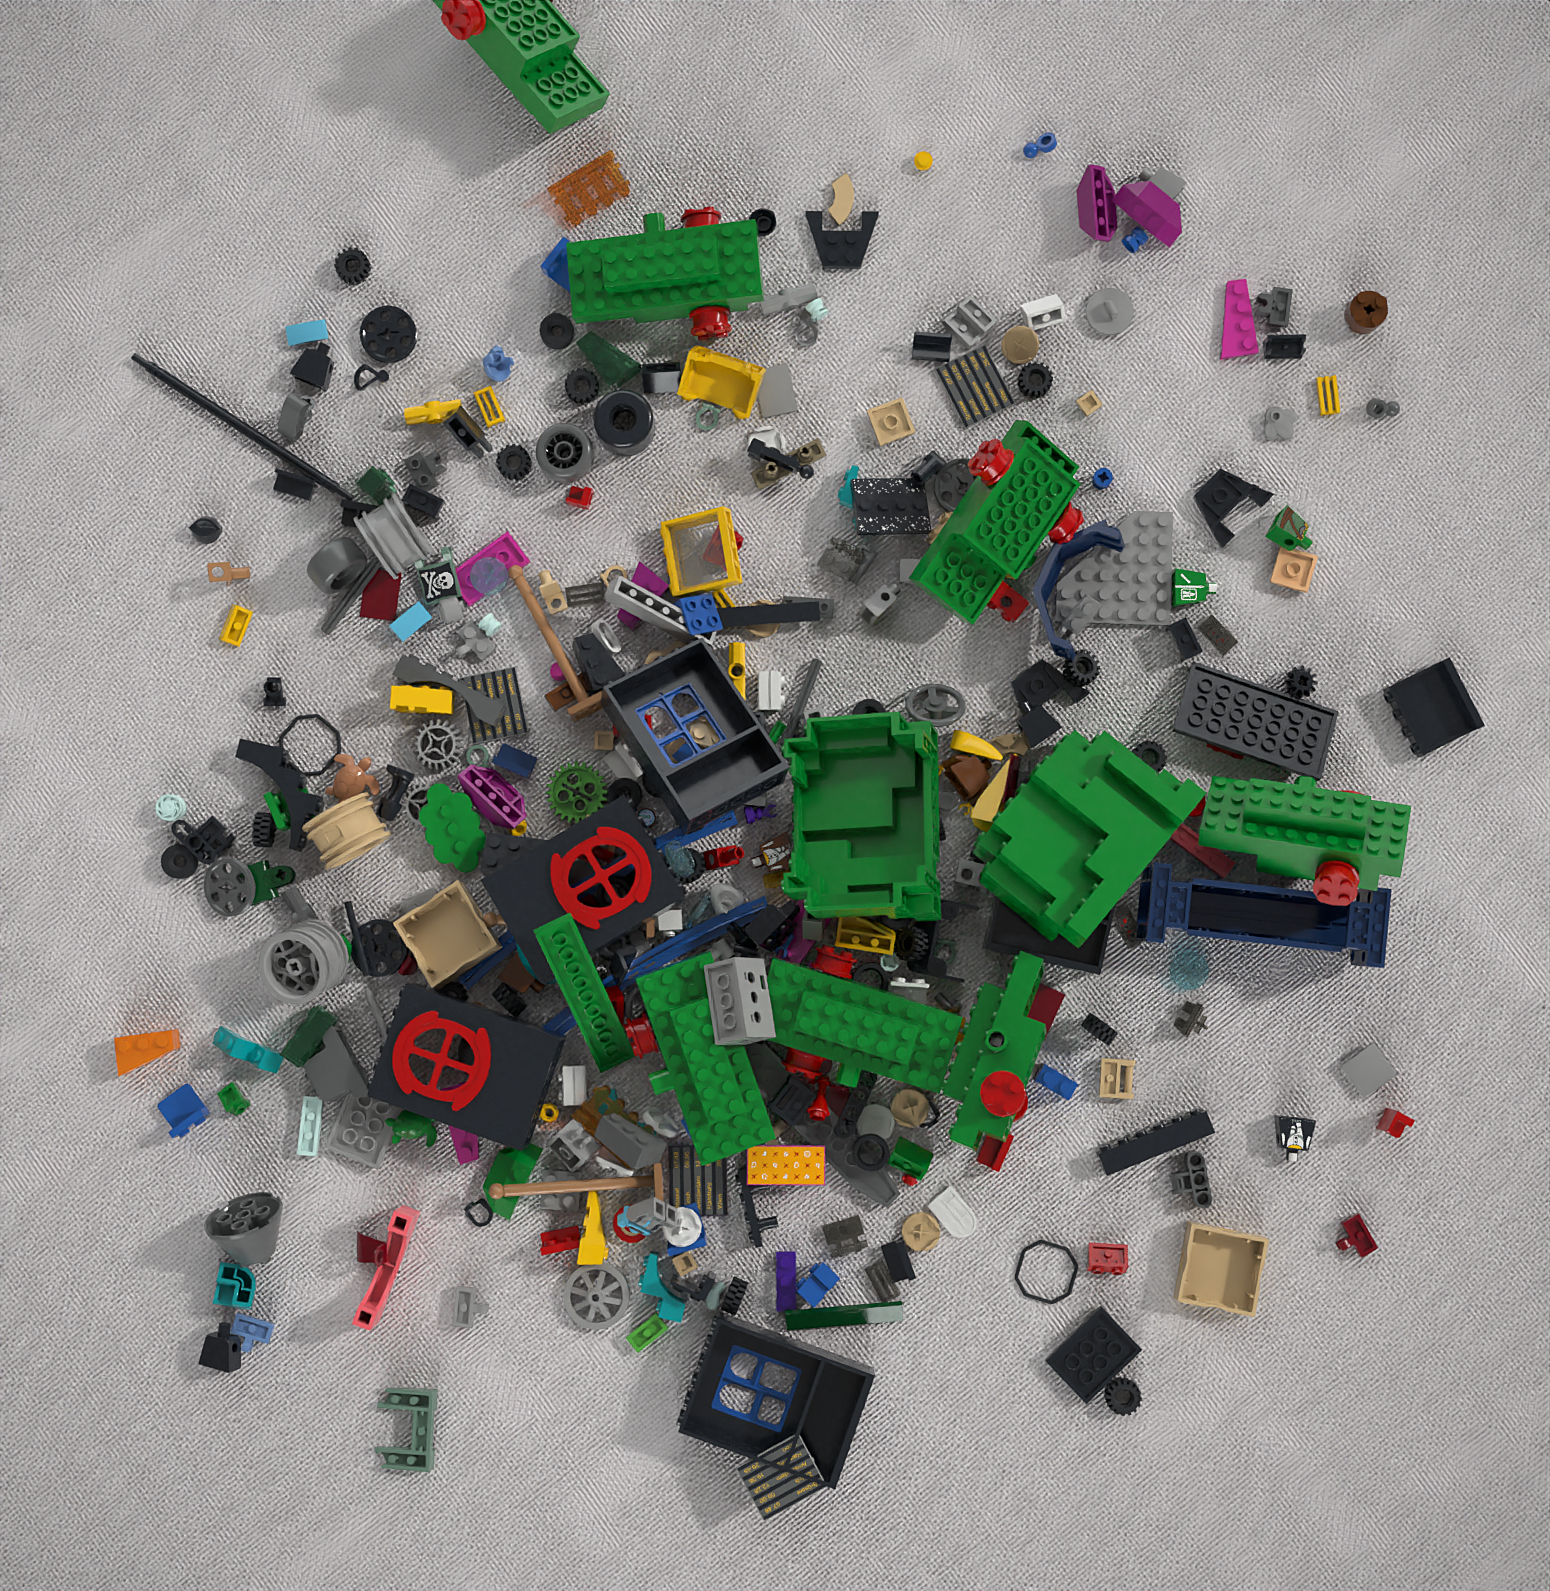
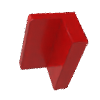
[976,1133,1014,1172]

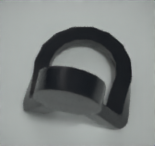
[354,364,389,391]
[919,1101,940,1128]
[463,1198,493,1227]

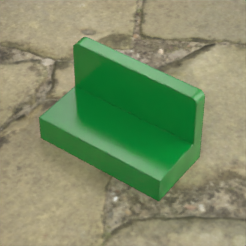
[887,1137,934,1181]

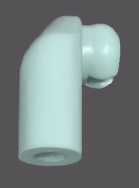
[707,1281,726,1311]

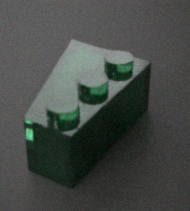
[576,331,642,392]
[355,465,397,505]
[279,1005,340,1068]

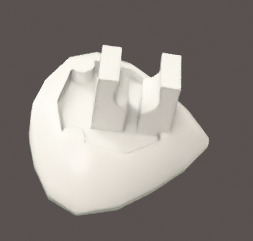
[710,884,744,915]

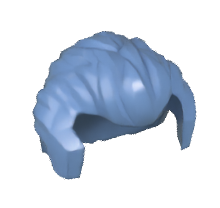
[482,346,514,382]

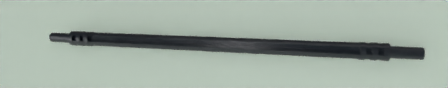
[131,353,354,501]

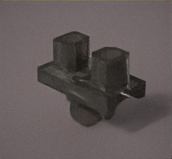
[1173,1001,1209,1038]

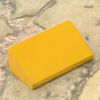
[219,604,253,647]

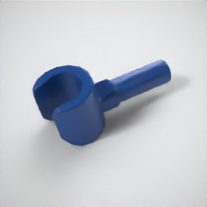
[775,933,794,959]

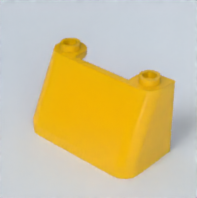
[677,346,766,420]

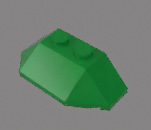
[482,1143,543,1220]

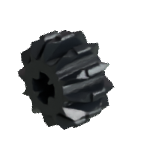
[1284,665,1318,698]

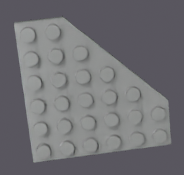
[1055,511,1173,626]

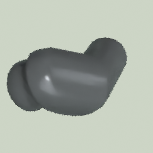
[934,992,963,1013]

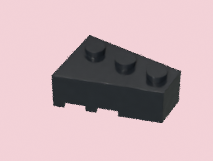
[572,633,625,697]

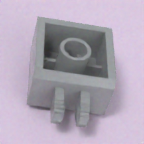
[546,1119,600,1173]

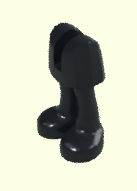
[376,764,415,821]

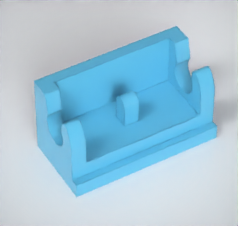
[389,601,432,642]

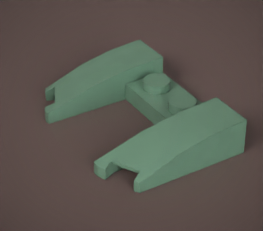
[375,1388,438,1472]

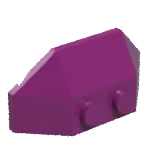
[1076,164,1118,242]
[1112,181,1182,248]
[458,764,527,829]

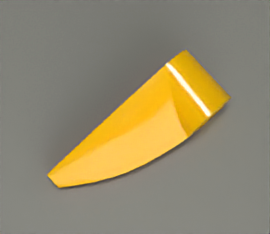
[949,730,1003,762]

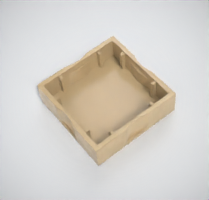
[393,880,503,990]
[1173,1220,1269,1317]

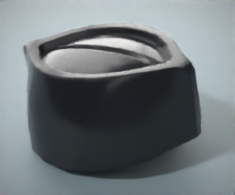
[748,208,776,237]
[189,516,223,544]

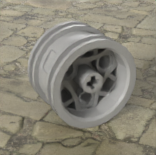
[353,492,435,580]
[258,920,349,1004]

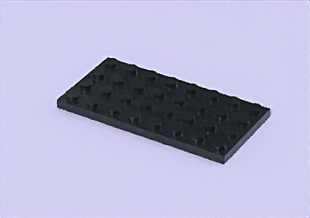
[1172,661,1339,782]

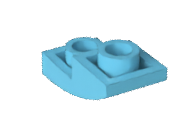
[285,320,329,346]

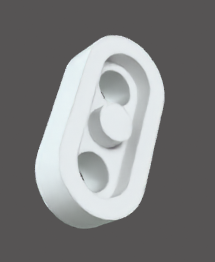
[591,619,621,656]

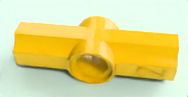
[404,399,462,426]
[728,642,746,701]

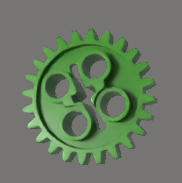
[546,761,608,823]

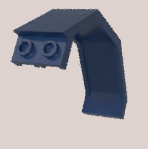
[1032,519,1125,661]

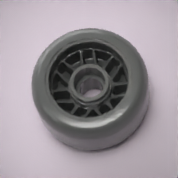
[535,423,594,483]
[307,537,367,594]

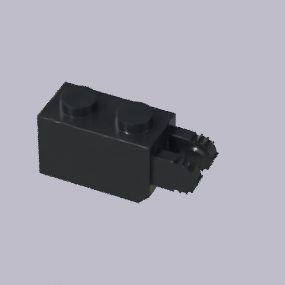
[442,405,493,459]

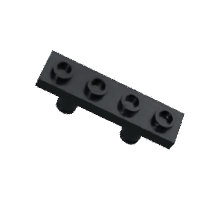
[735,1167,779,1248]

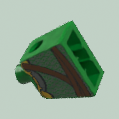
[1265,505,1313,551]

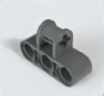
[277,392,315,443]
[1168,1150,1212,1209]

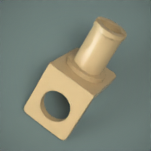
[538,570,568,615]

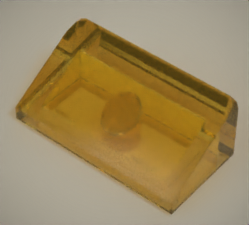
[762,869,791,889]

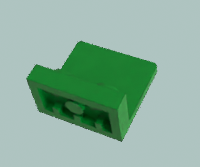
[263,787,316,832]

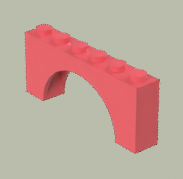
[352,1205,421,1331]

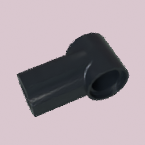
[910,450,947,486]

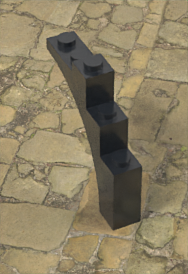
[235,738,324,852]

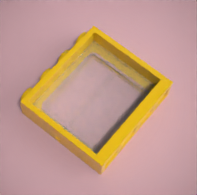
[660,506,743,599]

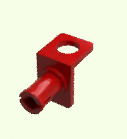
[703,845,744,870]
[578,846,614,864]

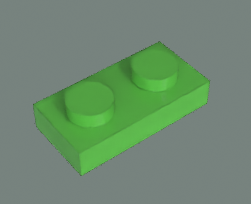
[626,1312,669,1353]

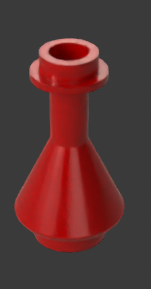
[807,1076,831,1121]

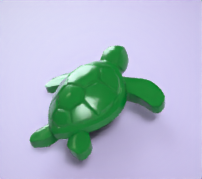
[385,1109,437,1147]

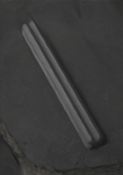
[321,555,382,635]
[780,658,822,746]

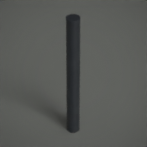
[344,901,371,977]

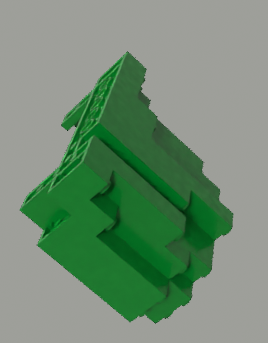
[781,711,941,921]
[973,730,1207,948]

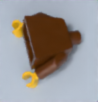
[938,755,992,815]

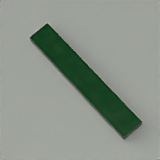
[785,1301,903,1330]

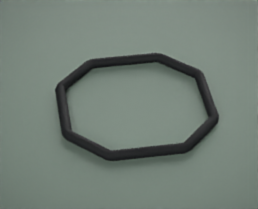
[279,714,341,776]
[1015,1240,1078,1304]

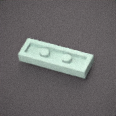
[297,1096,324,1156]

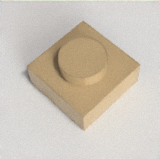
[1075,390,1103,417]
[594,731,614,751]
[672,1250,698,1277]

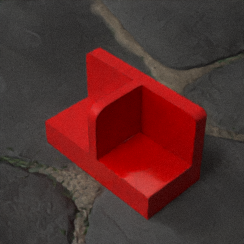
[1376,1108,1415,1138]

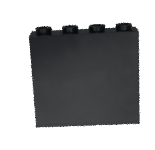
[1383,657,1485,758]

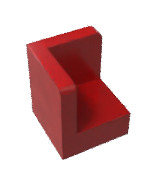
[565,486,594,510]

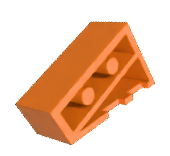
[114,1029,181,1076]

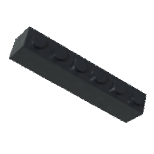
[1095,1108,1215,1176]

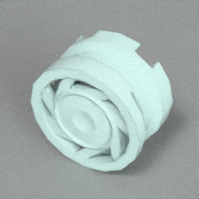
[155,794,186,822]

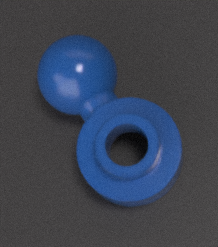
[1023,132,1057,158]

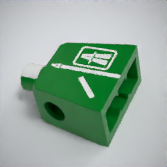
[1172,568,1217,608]

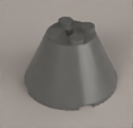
[204,1192,283,1268]

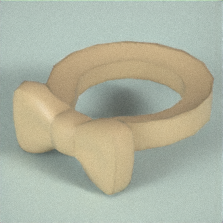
[600,565,627,588]

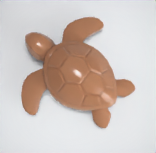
[325,754,380,803]

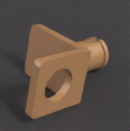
[207,562,250,586]

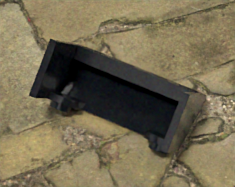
[907,899,979,983]

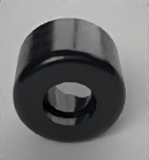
[593,389,656,457]

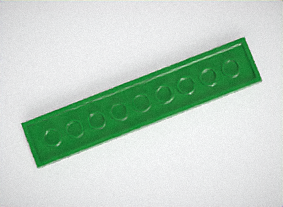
[533,913,635,1073]

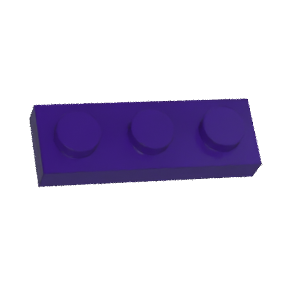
[776,1251,796,1311]

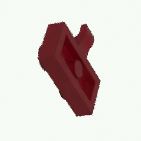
[1335,1213,1378,1258]

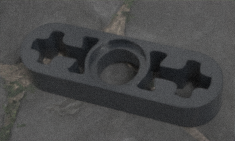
[171,820,218,864]

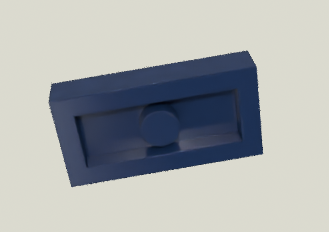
[492,743,538,779]

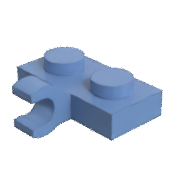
[230,1313,275,1353]

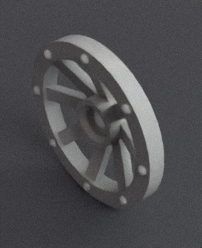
[563,1262,630,1330]

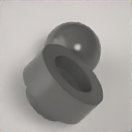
[1366,398,1400,418]

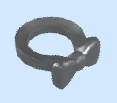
[795,320,818,346]

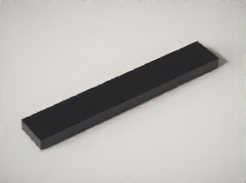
[717,601,820,628]

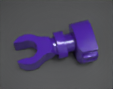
[744,804,778,824]

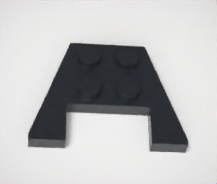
[805,211,879,269]
[1193,468,1274,548]
[1010,659,1090,716]

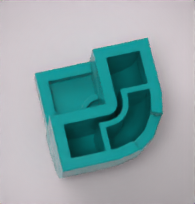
[213,1262,256,1310]

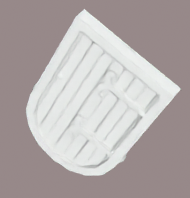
[927,1185,977,1238]

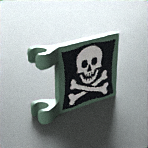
[414,547,462,606]

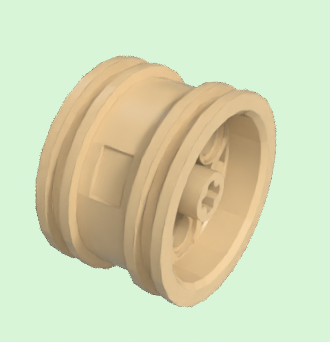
[302,792,392,871]

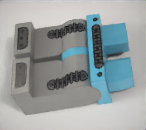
[617,1197,677,1236]

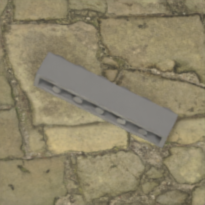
[604,576,717,647]

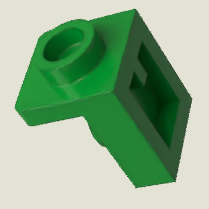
[217,1082,251,1116]

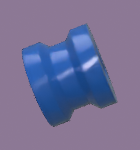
[1092,468,1113,490]

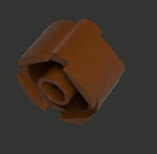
[1344,291,1388,334]

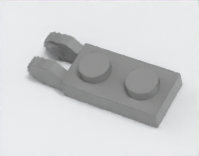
[1055,594,1102,642]

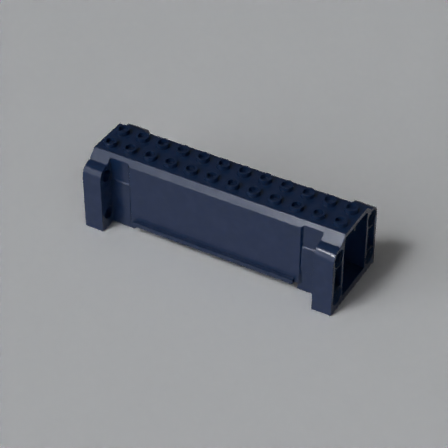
[1136,862,1392,968]

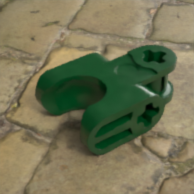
[240,860,296,906]

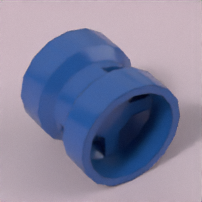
[1122,226,1149,254]

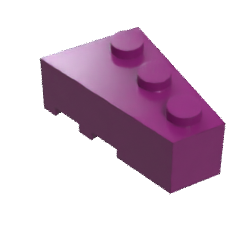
[617,561,669,632]

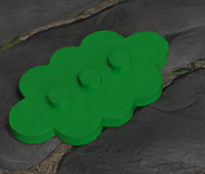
[418,783,486,873]

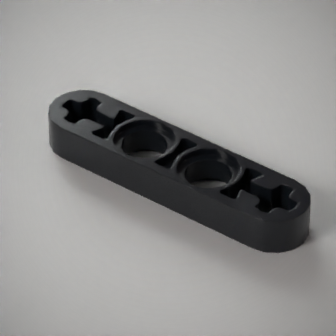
[834,1070,877,1139]

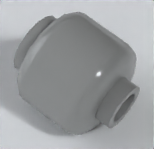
[436,596,466,624]

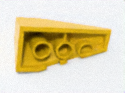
[970,754,1017,833]
[577,1191,609,1265]

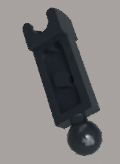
[747,438,814,479]

